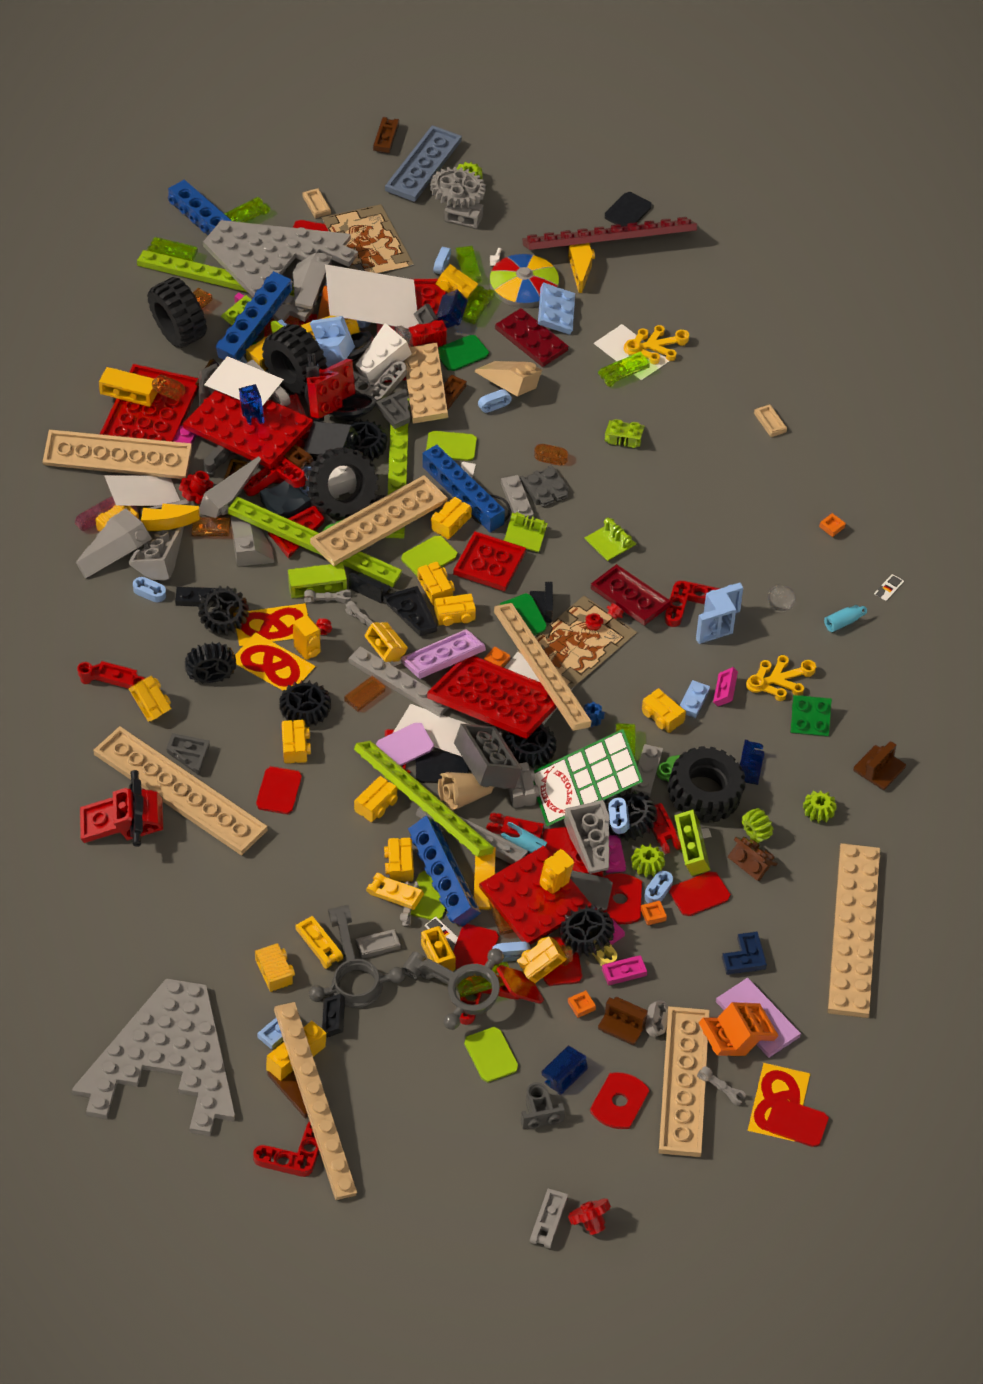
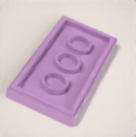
[401,629,486,679]
[716,978,801,1058]

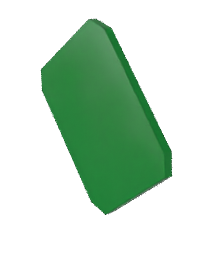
[438,335,489,371]
[500,593,547,636]

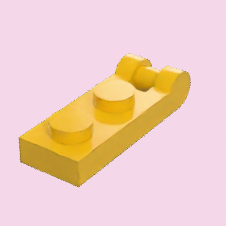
[366,873,424,910]
[295,916,344,969]

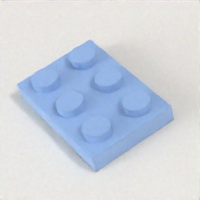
[538,283,575,335]

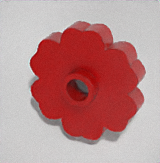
[179,471,214,504]
[568,1198,611,1235]

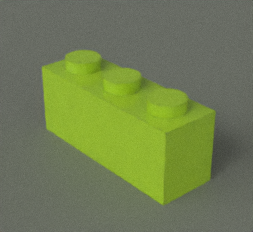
[288,563,347,599]
[674,810,710,876]

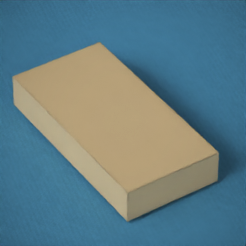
[302,188,331,219]
[754,404,787,437]

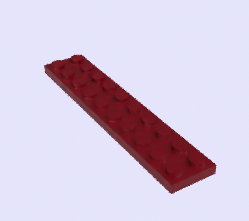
[522,217,697,250]

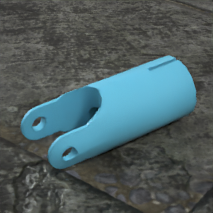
[824,605,867,632]
[501,822,547,853]

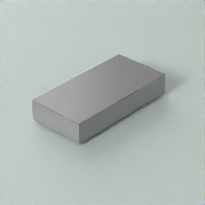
[356,929,401,959]

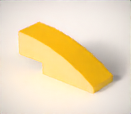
[141,503,200,531]
[474,847,496,910]

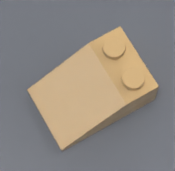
[475,361,542,396]

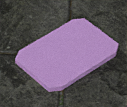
[375,723,434,766]

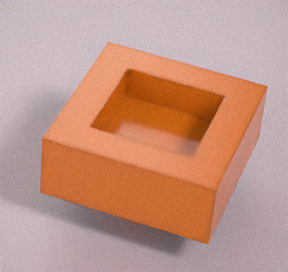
[819,513,846,537]
[484,647,510,667]
[641,901,667,926]
[568,991,596,1018]

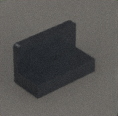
[349,572,391,603]
[530,582,553,623]

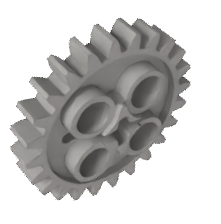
[430,167,485,208]

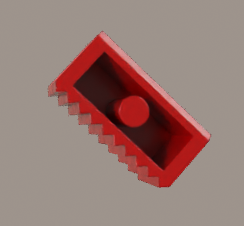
[408,320,447,347]

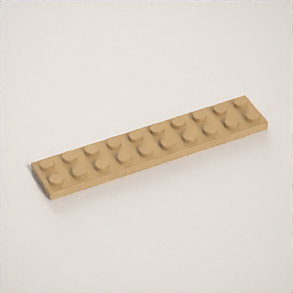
[93,726,268,856]
[828,843,880,1018]

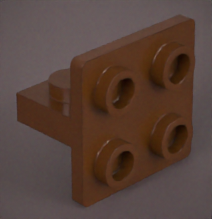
[853,741,906,790]
[728,837,778,881]
[598,997,648,1045]

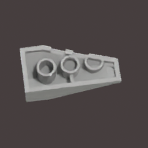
[293,253,332,309]
[199,456,261,518]
[76,509,152,578]
[229,514,274,567]
[129,526,184,581]
[564,800,609,874]

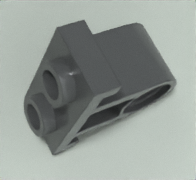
[521,1082,565,1129]

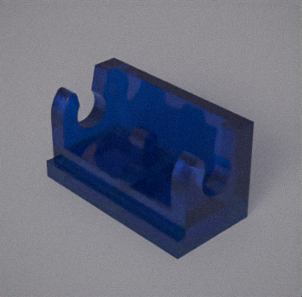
[436,289,468,328]
[238,384,265,425]
[740,739,764,785]
[541,1045,588,1095]

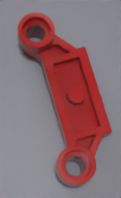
[77,661,145,689]

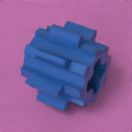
[584,702,605,727]

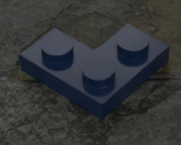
[722,931,767,975]

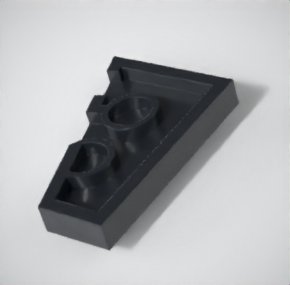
[382,586,437,636]

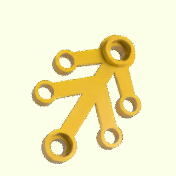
[623,325,689,364]
[746,655,816,701]

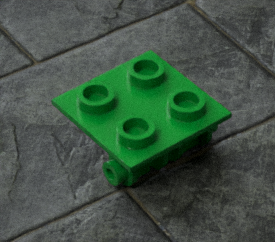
[790,695,832,736]

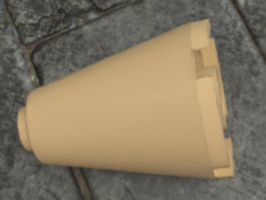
[438,772,494,811]

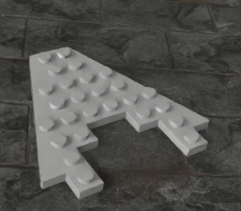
[203,220,358,322]
[72,979,235,1136]

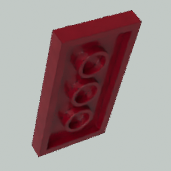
[495,308,569,367]
[591,564,671,626]

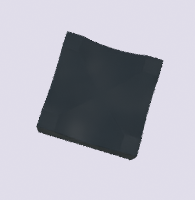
[260,481,311,519]

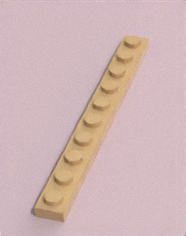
[494,603,591,731]
[274,1002,357,1200]

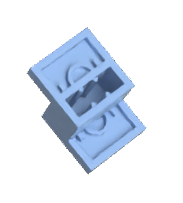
[310,316,355,367]
[696,583,743,644]

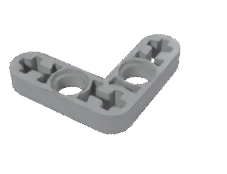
[353,361,407,401]

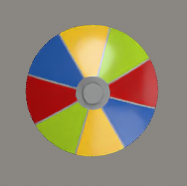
[490,254,559,308]

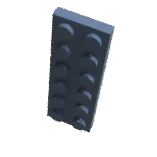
[385,125,462,202]

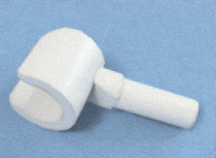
[490,248,502,266]

